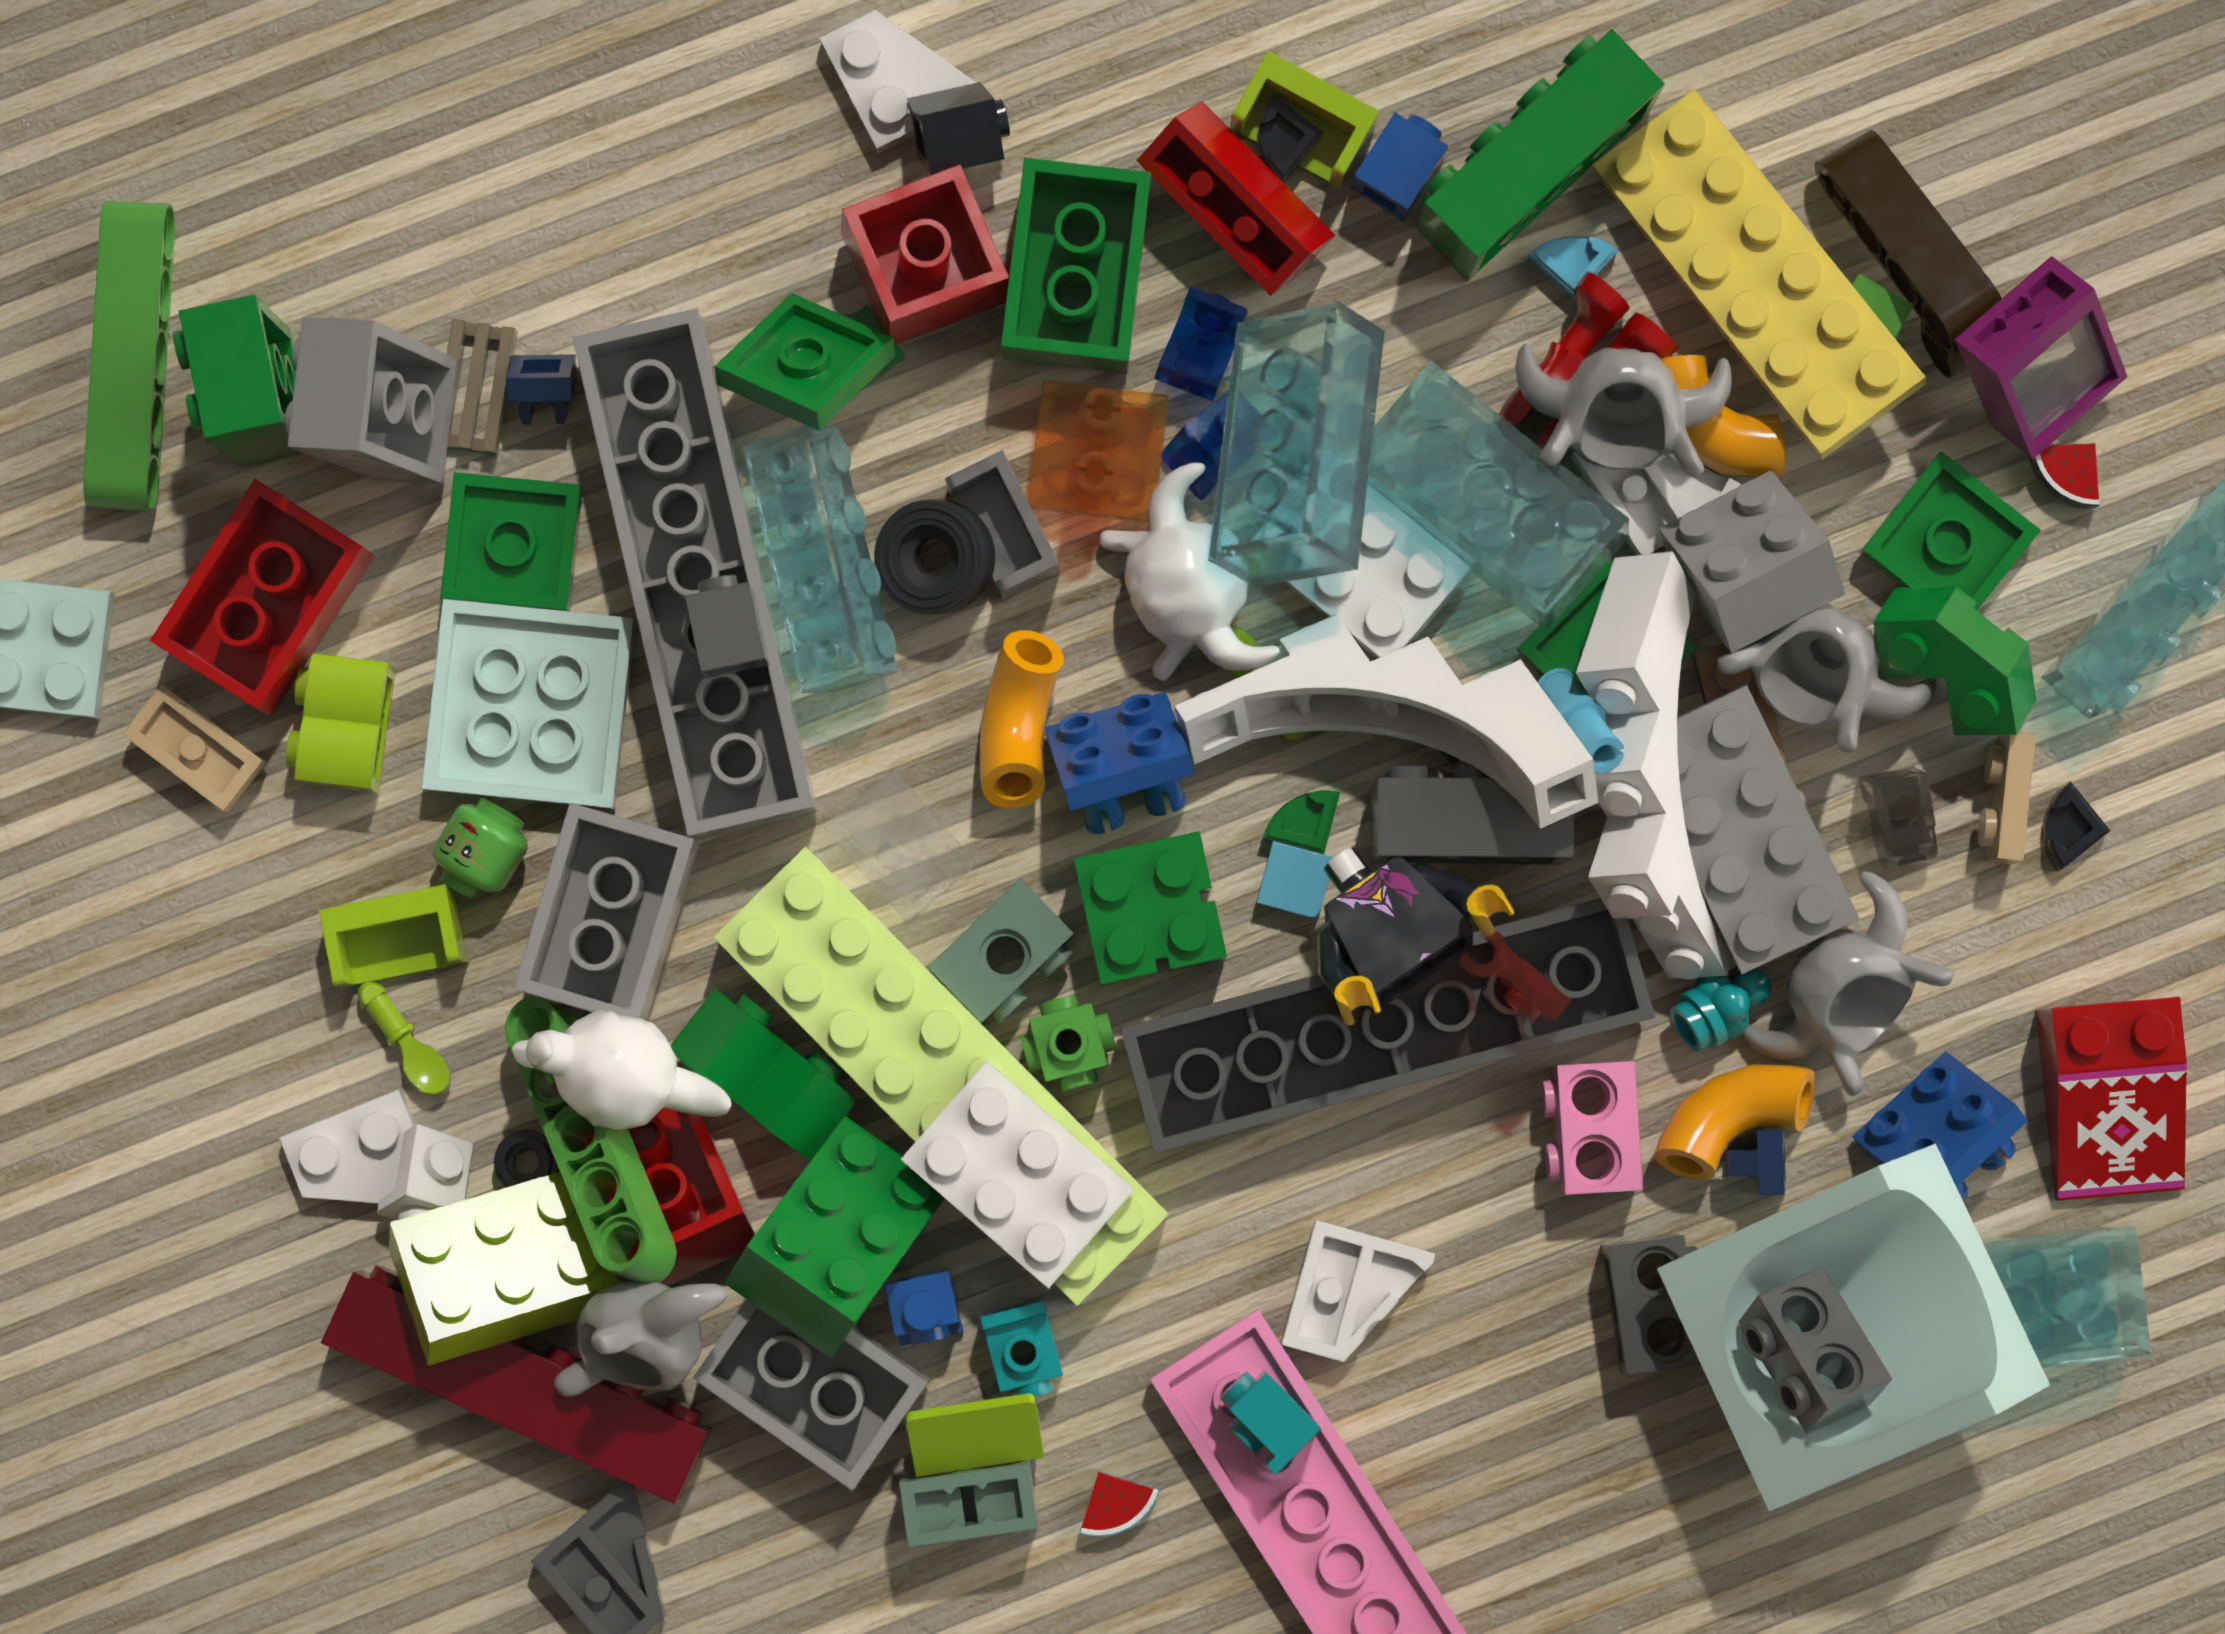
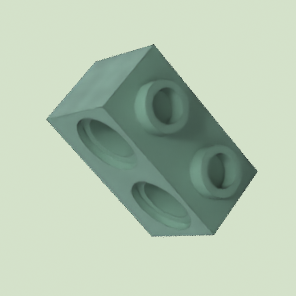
[899,1460,1039,1548]

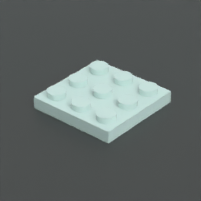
[422,599,636,810]

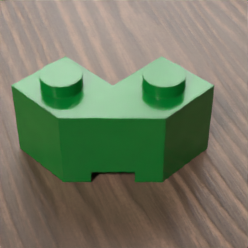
[1873,586,2037,735]
[670,988,858,1161]

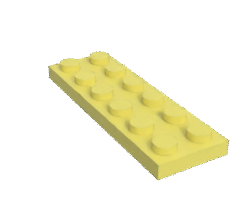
[1592,89,1926,460]

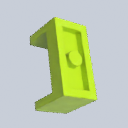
[1230,51,1379,190]
[318,884,468,988]

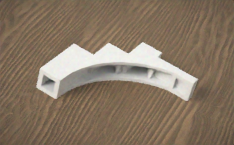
[1576,551,1733,979]
[1175,614,1599,829]

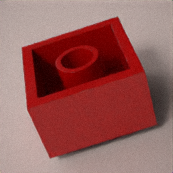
[841,165,1009,345]

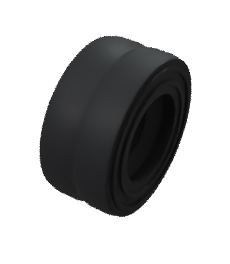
[874,499,995,615]

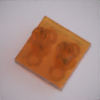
[1028,380,1169,523]

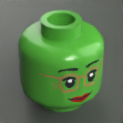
[433,798,528,898]

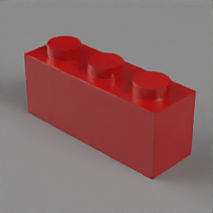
[1136,101,1336,296]

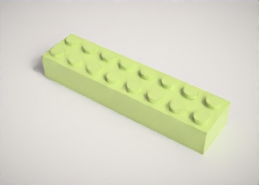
[714,846,1169,1306]

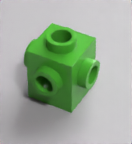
[1020,994,1117,1091]

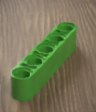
[83,201,175,511]
[505,997,677,1283]

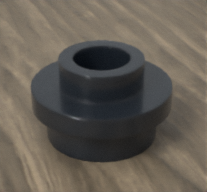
[494,1130,558,1188]

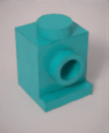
[980,1298,1063,1397]
[1219,1370,1322,1475]

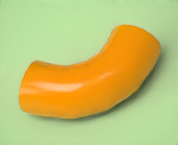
[1661,355,1786,478]
[979,630,1064,809]
[1654,1064,1816,1180]

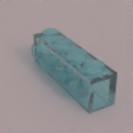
[742,425,898,694]
[2041,479,2225,719]

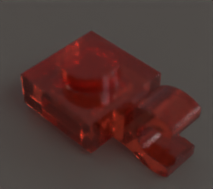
[1457,931,1572,1023]

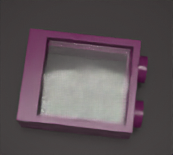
[1955,256,2128,459]

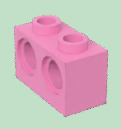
[1541,1061,1643,1195]

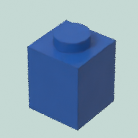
[1351,112,1448,222]

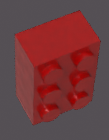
[149,479,375,716]

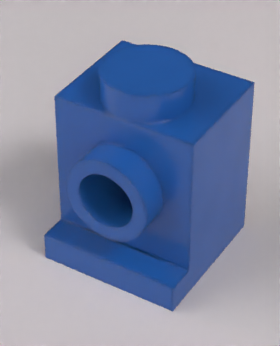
[885,1269,964,1346]

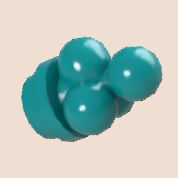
[1670,968,1772,1052]

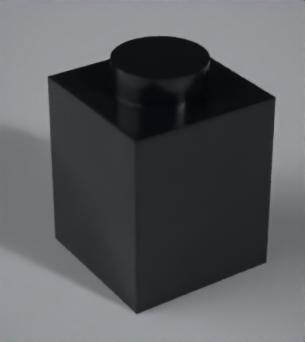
[907,82,1010,175]

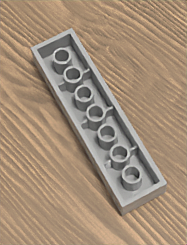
[572,308,818,841]

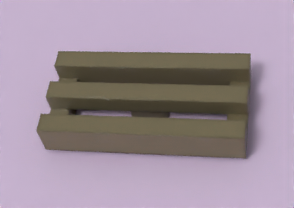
[447,318,518,455]

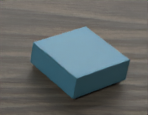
[1256,841,1333,920]

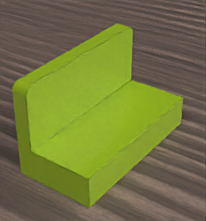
[906,1393,1044,1477]

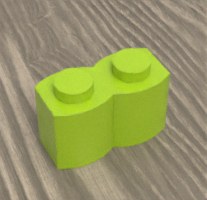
[286,653,395,793]

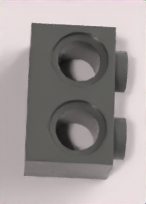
[1601,1234,1701,1375]
[1738,1266,1892,1435]

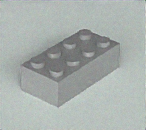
[1677,685,1860,974]

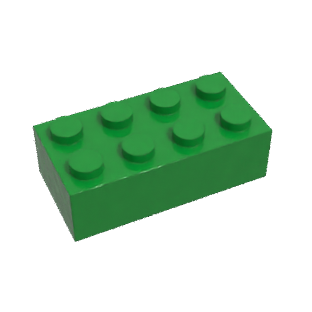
[1416,29,1665,282]

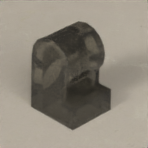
[1858,766,1938,870]

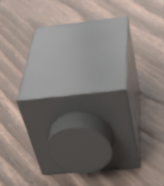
[685,575,770,678]

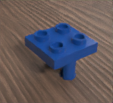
[1045,691,1194,834]
[1852,1051,2028,1202]

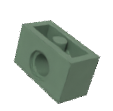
[928,878,1074,1025]

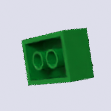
[1001,157,1151,374]
[173,294,305,467]
[724,1116,945,1359]

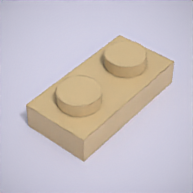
[122,684,267,813]
[1978,732,2036,865]

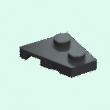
[531,1481,666,1634]

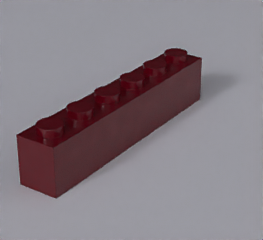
[320,1264,712,1504]

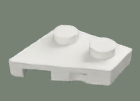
[819,10,976,154]
[1281,1220,1435,1362]

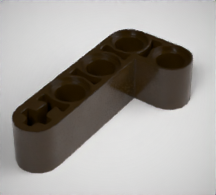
[1814,129,2002,379]

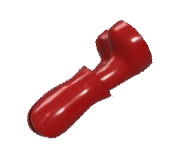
[1494,271,1678,466]

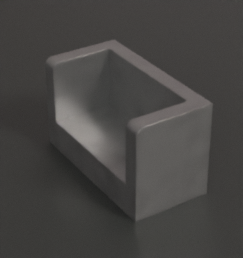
[945,450,1060,601]

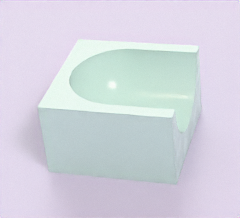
[1657,1144,2050,1512]

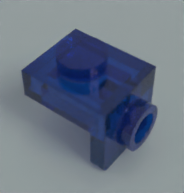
[1154,288,1248,402]
[1160,389,1273,500]

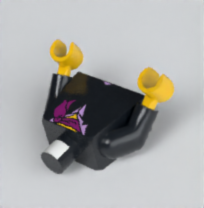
[1317,847,1514,1026]

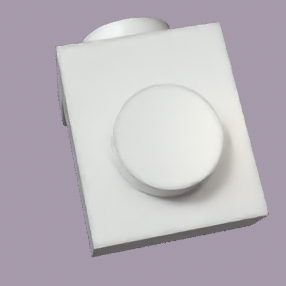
[377,1124,473,1220]

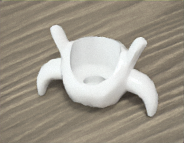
[1099,463,1280,681]
[512,1010,731,1130]

